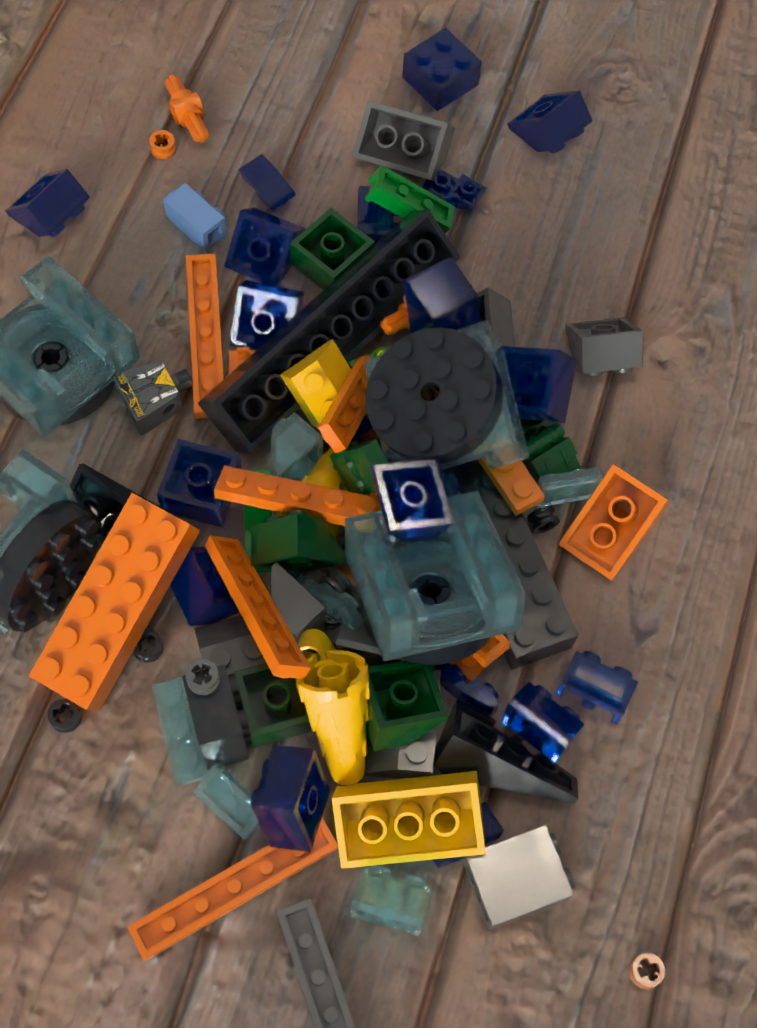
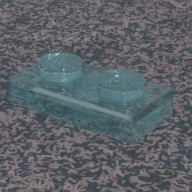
[536,467,603,508]
[193,763,270,840]

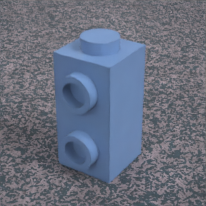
[163,183,227,252]

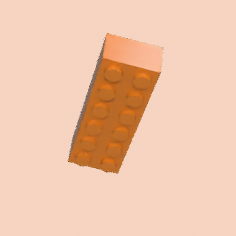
[29,493,200,710]

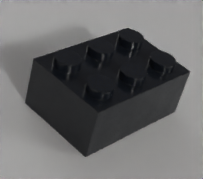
[182,664,253,771]

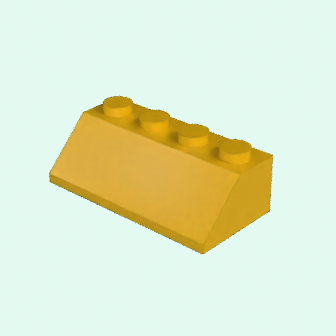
[332,771,486,869]

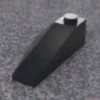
[67,463,180,543]
[434,699,578,804]

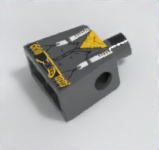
[112,361,193,436]

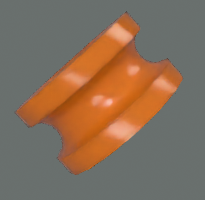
[149,130,176,160]

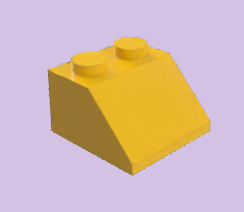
[280,339,351,429]

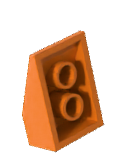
[558,464,671,581]

